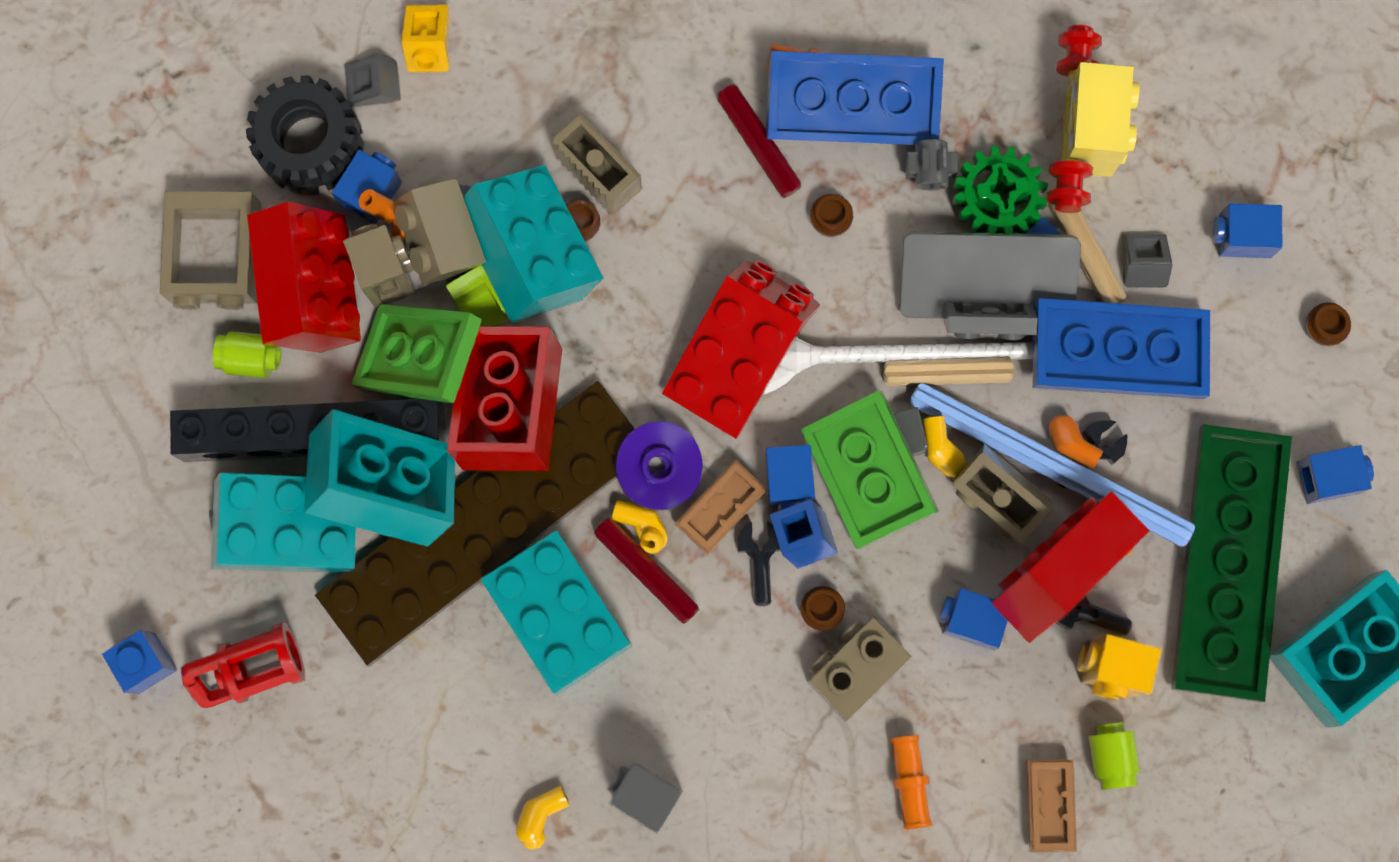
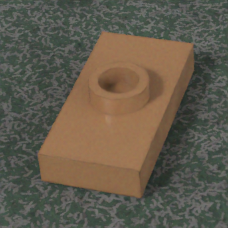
[675,459,768,555]
[1026,759,1077,852]

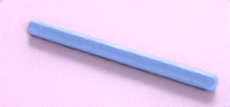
[910,383,1195,547]

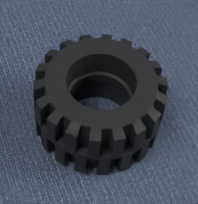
[246,75,364,195]

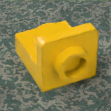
[401,5,450,73]

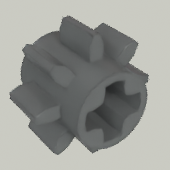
[905,139,958,191]

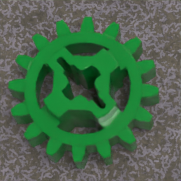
[953,146,1049,234]

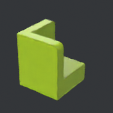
[446,265,509,327]

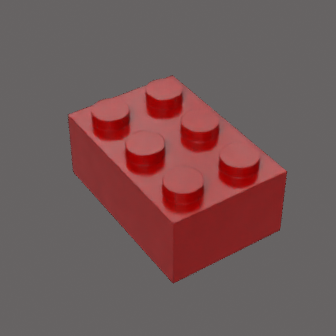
[247,201,361,353]
[447,327,563,471]
[991,491,1150,643]

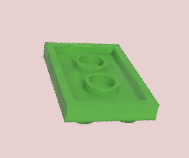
[351,304,482,403]
[801,390,939,549]

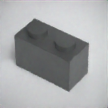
[607,763,683,833]

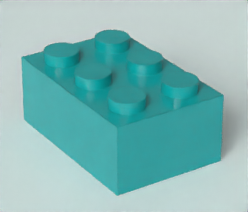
[464,165,604,323]
[304,409,455,547]
[211,473,356,573]
[480,530,632,696]
[1270,569,1399,728]

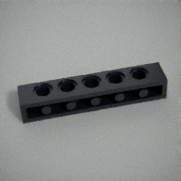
[170,399,446,462]

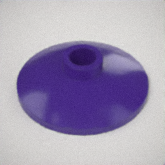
[615,421,703,510]

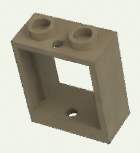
[160,191,261,310]

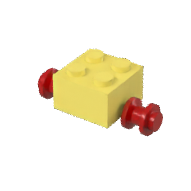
[1046,25,1140,213]

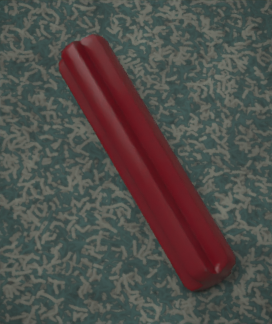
[717,84,801,198]
[594,518,699,624]

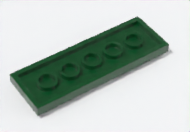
[1171,424,1292,703]

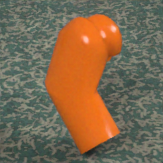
[358,189,406,240]
[1048,414,1103,470]

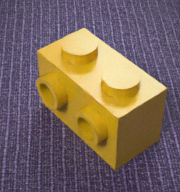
[1077,634,1162,700]

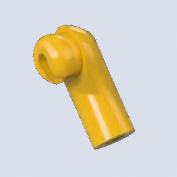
[923,416,966,477]
[612,499,667,554]
[515,785,570,850]

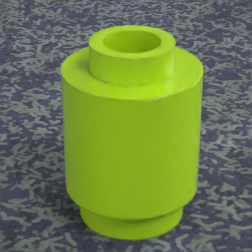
[213,331,281,379]
[1088,722,1141,790]

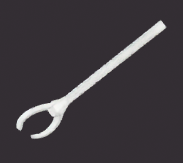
[763,338,1033,395]

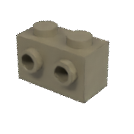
[393,178,486,285]
[343,224,416,309]
[953,443,1052,544]
[807,617,912,721]

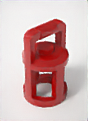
[181,622,306,708]

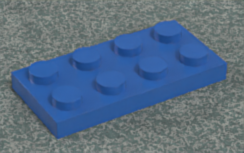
[766,51,944,145]
[1032,298,1210,399]

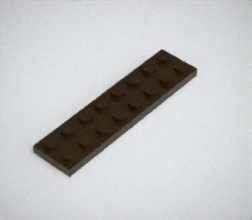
[315,381,635,667]

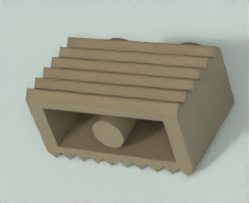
[552,114,643,215]

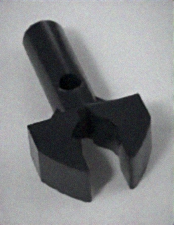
[1056,420,1128,488]
[738,521,781,607]
[1056,595,1132,636]

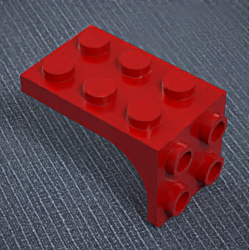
[661,260,820,439]

